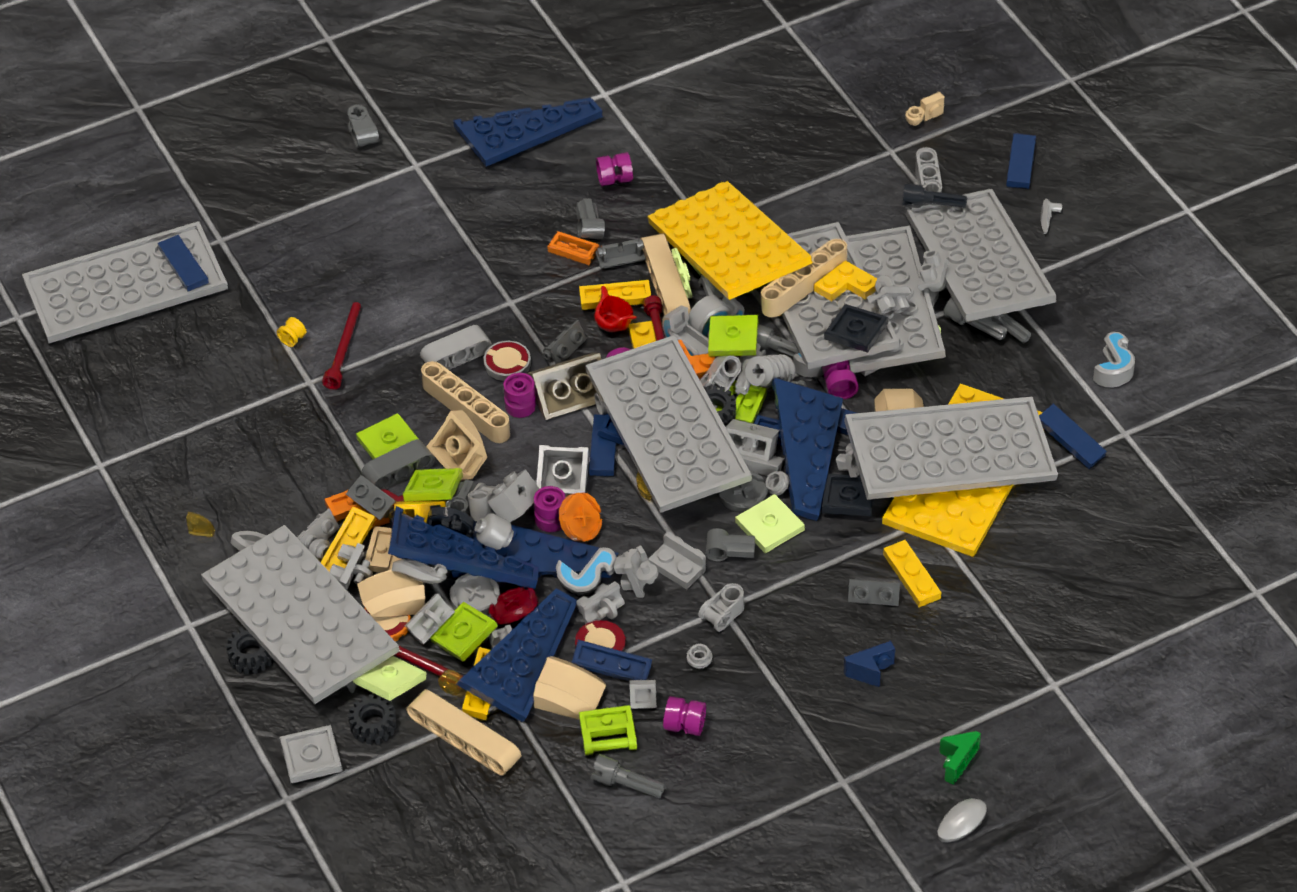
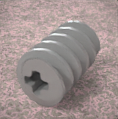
[745,354,796,386]

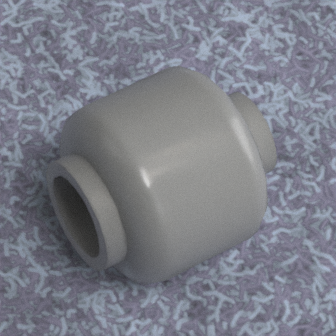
[475,513,514,550]

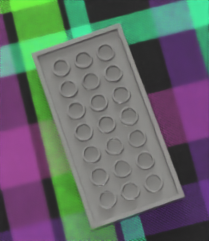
[905,189,1056,322]
[22,221,228,343]
[767,222,899,370]
[846,226,946,373]
[586,335,752,513]
[844,397,1058,500]
[201,525,400,704]

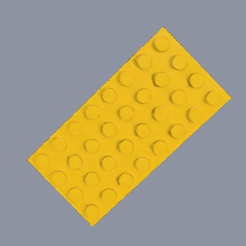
[647,181,812,300]
[882,384,1044,557]

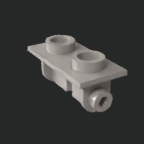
[297,508,340,550]

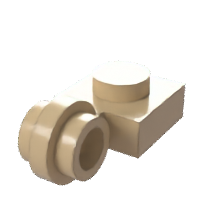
[905,92,944,125]

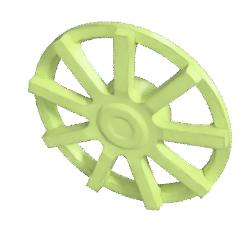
[671,248,693,299]

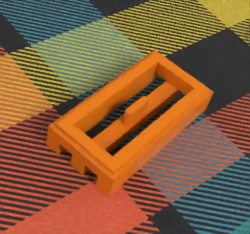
[548,231,599,265]

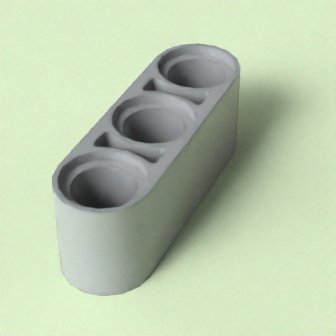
[915,147,942,193]
[420,325,492,370]

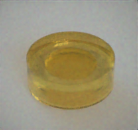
[438,670,463,695]

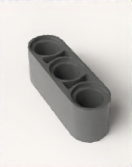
[362,439,435,489]

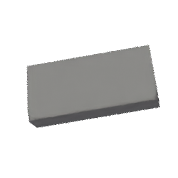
[740,454,785,476]

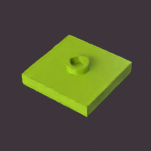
[708,315,758,357]
[356,413,418,459]
[403,468,463,501]
[430,601,498,662]

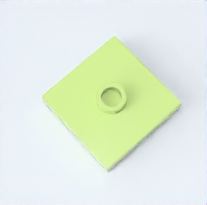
[735,494,805,553]
[353,656,426,701]

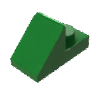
[939,731,981,785]

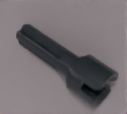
[902,183,967,208]

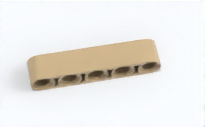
[641,234,691,316]
[761,239,848,317]
[421,361,510,443]
[406,690,521,775]

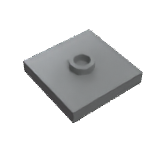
[280,725,342,783]

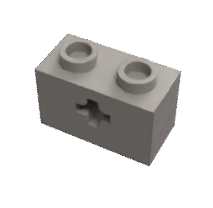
[726,419,779,461]
[487,469,540,522]

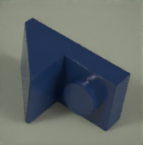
[843,641,895,687]

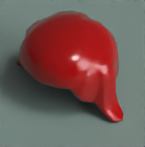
[594,286,637,332]

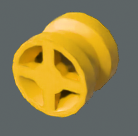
[276,317,307,347]

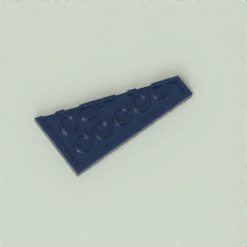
[453,98,603,167]
[772,378,843,521]
[388,506,539,589]
[452,521,619,578]
[456,588,577,722]

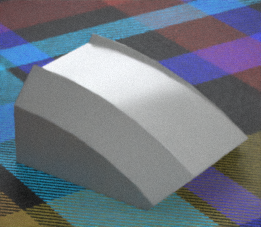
[536,445,589,498]

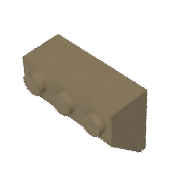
[526,353,602,420]

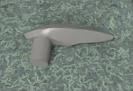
[1041,199,1062,234]

